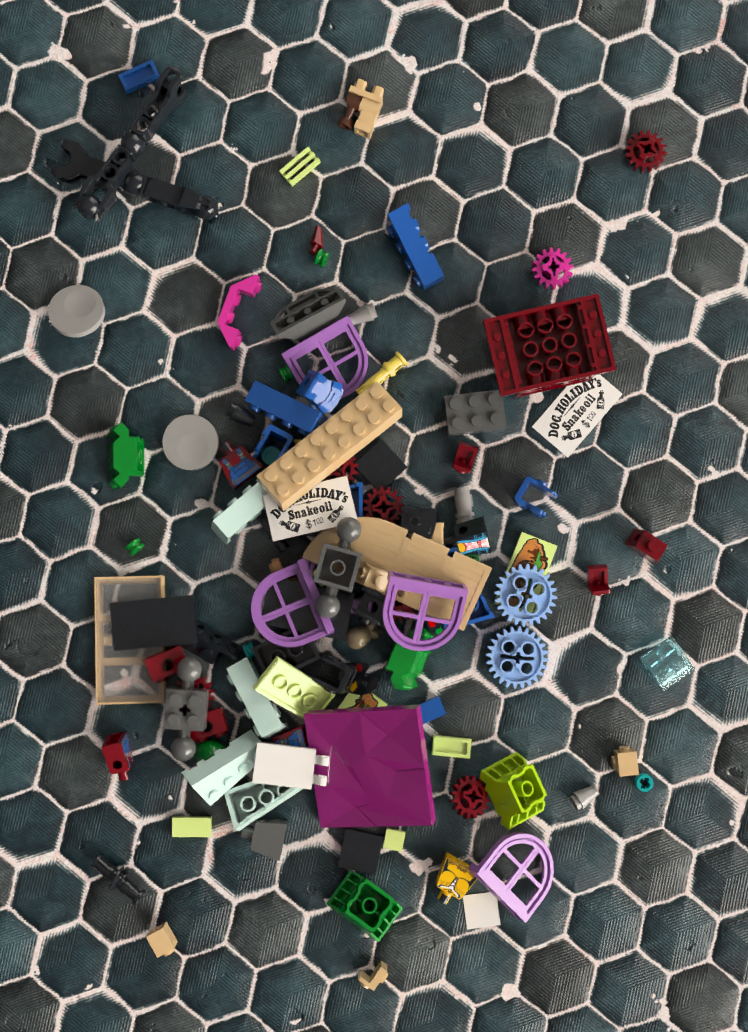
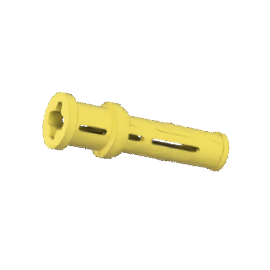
[355,351,408,395]

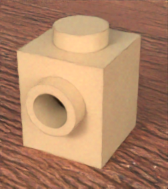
[611,746,639,777]
[146,921,178,958]

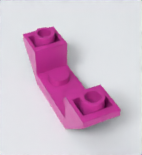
[217,275,262,351]

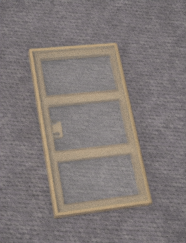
[94,575,166,705]

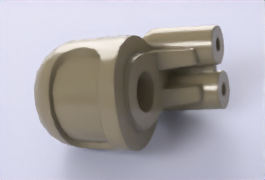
[345,622,383,649]

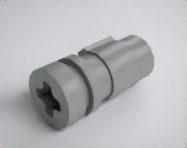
[454,487,475,524]

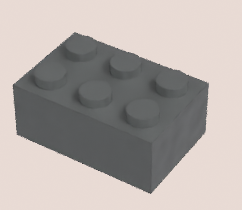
[443,390,507,437]

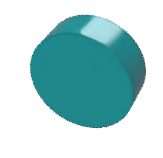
[262,446,280,465]

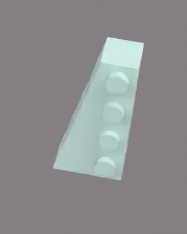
[211,479,268,545]
[227,657,289,740]
[181,730,261,806]
[224,781,303,831]

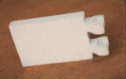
[252,742,329,789]

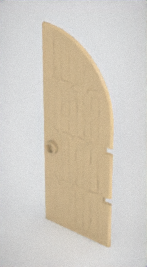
[302,517,492,631]

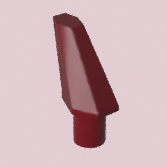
[309,225,323,256]

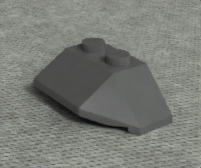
[270,287,346,341]

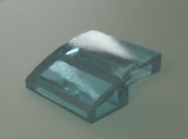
[640,636,695,691]

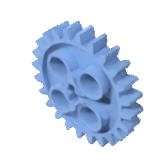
[494,564,557,627]
[485,626,549,689]

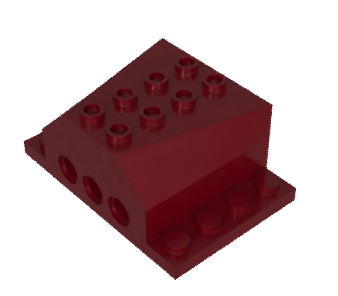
[483,293,617,398]

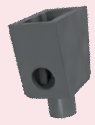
[241,818,288,861]

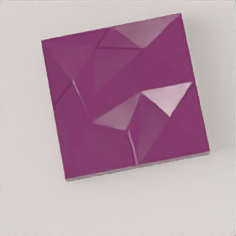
[304,704,436,828]

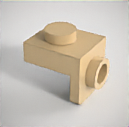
[358,562,388,592]
[358,961,388,991]

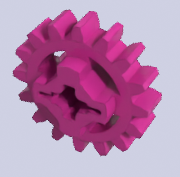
[531,247,574,290]

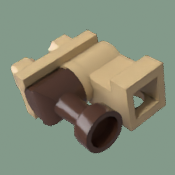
[337,78,384,139]

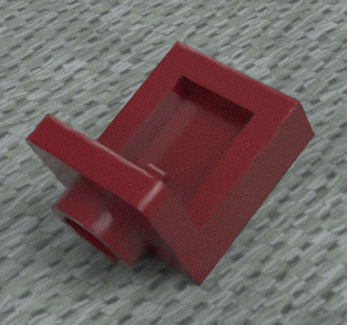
[452,441,479,474]
[587,564,610,596]

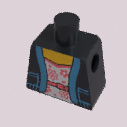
[445,516,491,556]

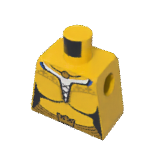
[435,852,477,904]

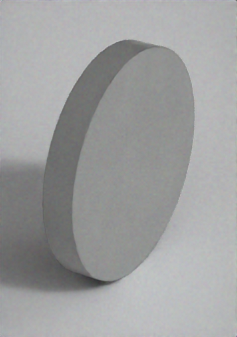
[48,285,105,337]
[162,414,219,471]

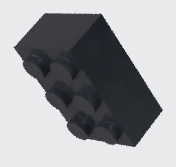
[252,623,322,673]

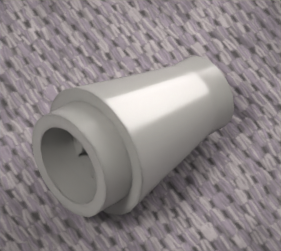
[348,303,378,325]
[569,785,599,810]

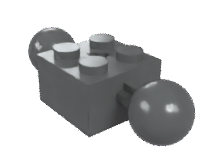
[313,517,362,618]
[163,657,209,761]

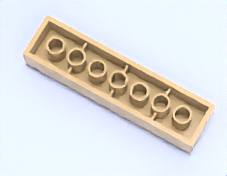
[257,381,402,512]

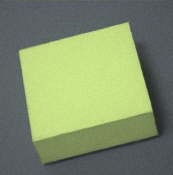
[383,827,406,852]

